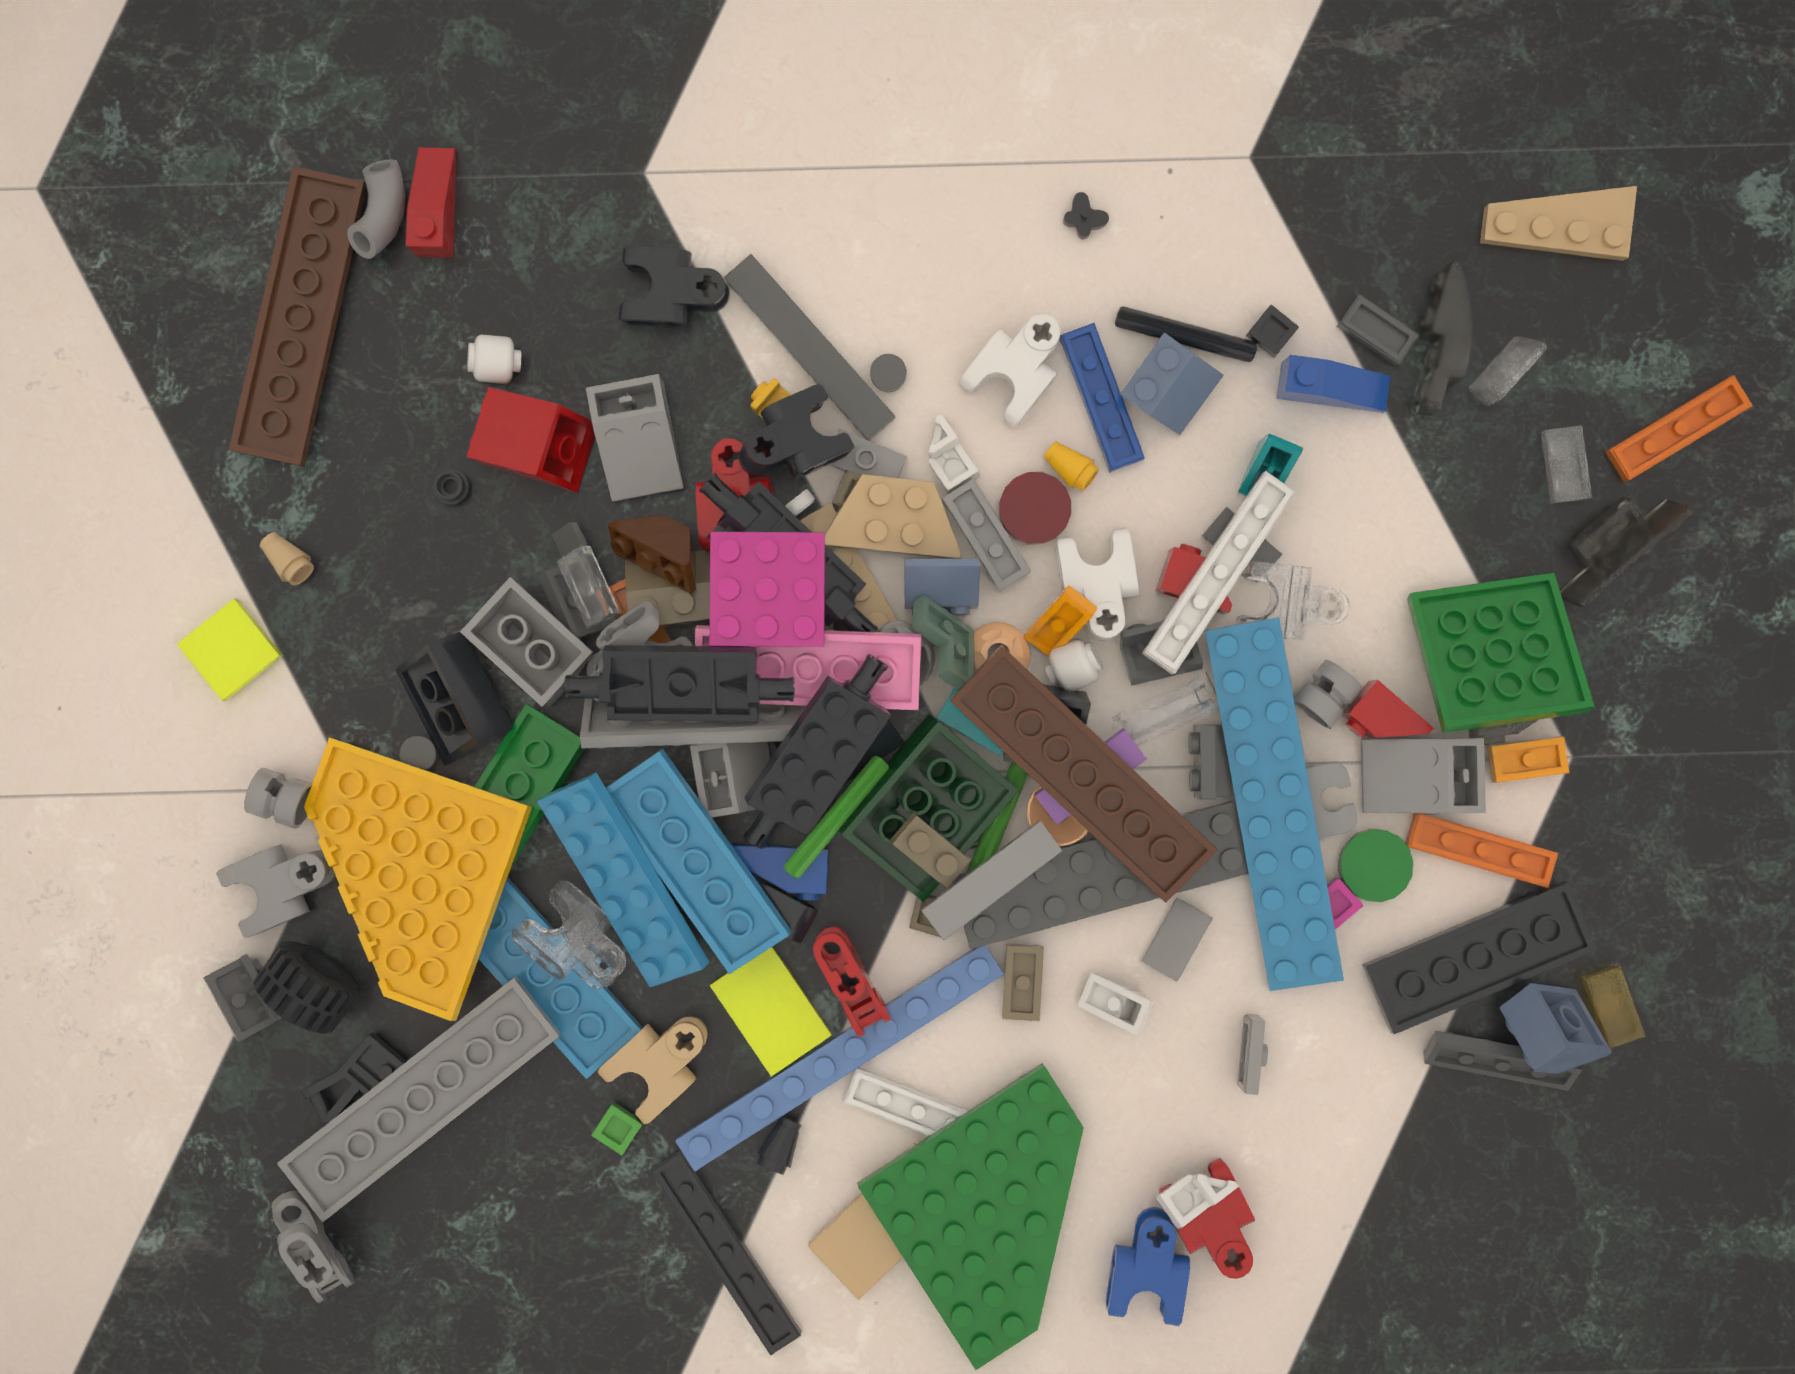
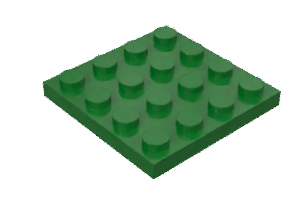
[1407,573,1595,733]

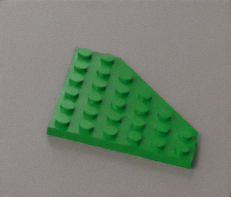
[857,1063,1084,1370]

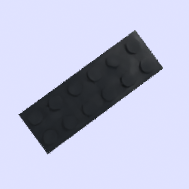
[1362,881,1597,1034]

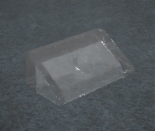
[1469,336,1548,406]
[557,546,620,628]

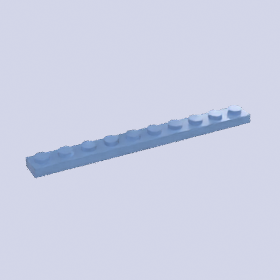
[675,945,1004,1172]

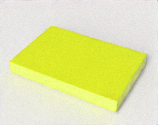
[710,946,832,1077]

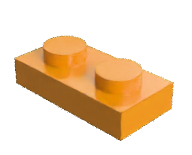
[1023,585,1097,657]
[1487,736,1569,783]

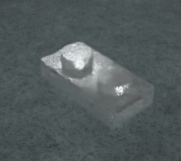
[1541,425,1592,504]

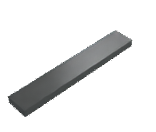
[724,254,895,441]

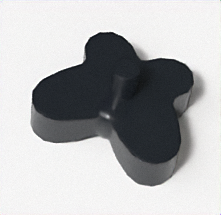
[1063,192,1109,239]

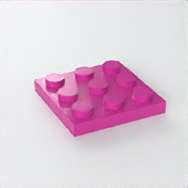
[710,532,825,647]

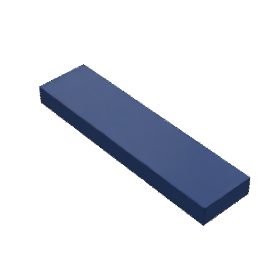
[1059,323,1145,473]

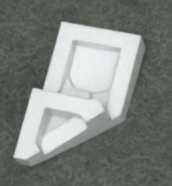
[928,414,980,494]
[1156,1174,1239,1229]

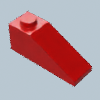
[406,147,456,258]

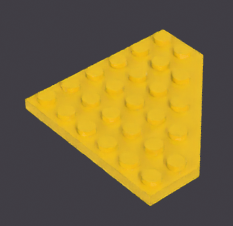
[304,738,532,1021]

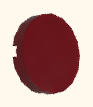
[999,472,1071,545]

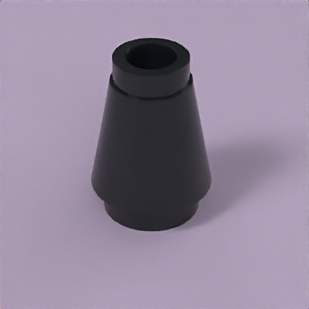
[757,1116,802,1175]

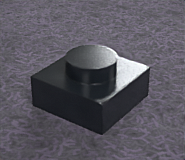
[1245,305,1299,358]

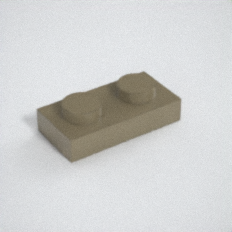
[890,812,971,889]
[1002,944,1044,1021]

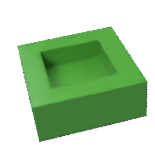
[591,1102,643,1155]

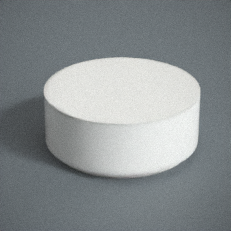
[785,489,815,516]

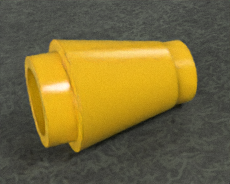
[1043,441,1099,492]

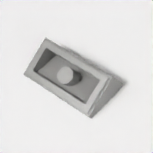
[1142,898,1213,982]

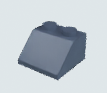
[1120,332,1224,435]
[904,559,980,615]
[1499,983,1612,1074]

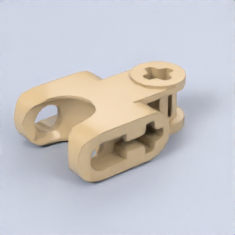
[597,1016,708,1124]

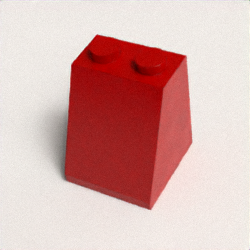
[467,387,595,493]

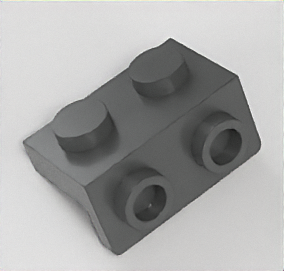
[1120,619,1203,686]
[1188,725,1232,799]
[203,954,282,1043]

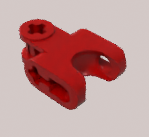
[696,438,774,551]
[813,925,892,1037]
[1159,1158,1256,1279]

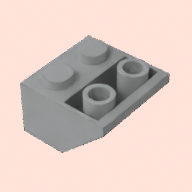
[690,742,771,818]

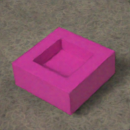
[1327,876,1363,929]

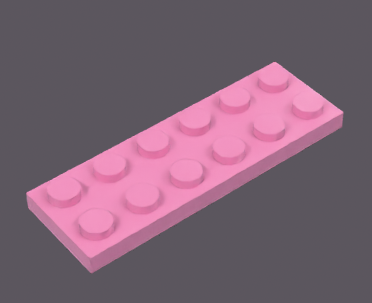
[695,625,921,710]

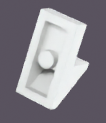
[1077,973,1154,1037]

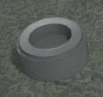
[870,354,907,392]
[399,736,439,771]

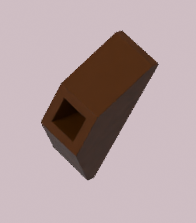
[608,515,696,594]

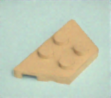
[825,474,961,559]

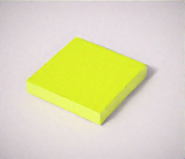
[177,599,283,701]

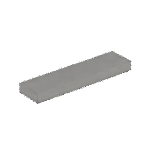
[921,820,1063,940]

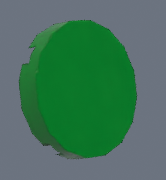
[1338,829,1414,902]

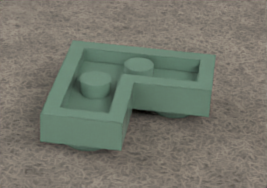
[912,595,974,690]

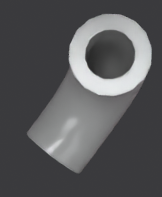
[347,159,406,259]

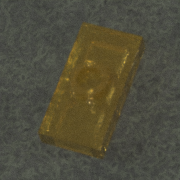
[1582,965,1645,1048]

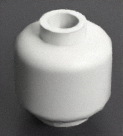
[467,335,521,384]
[1045,638,1103,692]

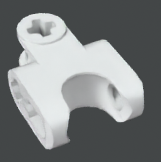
[959,314,1060,427]
[1055,528,1139,641]

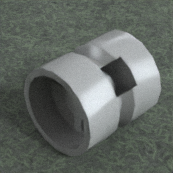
[1294,660,1363,729]
[244,768,312,829]

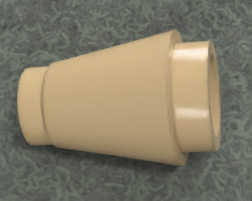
[260,532,314,585]

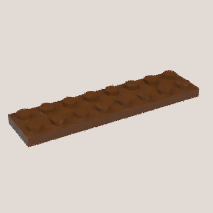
[229,166,367,467]
[949,645,1218,903]

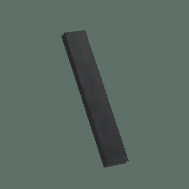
[650,1149,802,1356]

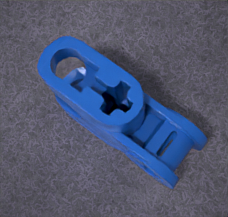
[1105,1207,1190,1326]

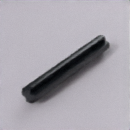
[1115,306,1257,362]

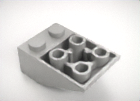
[586,374,684,502]
[1361,738,1486,813]

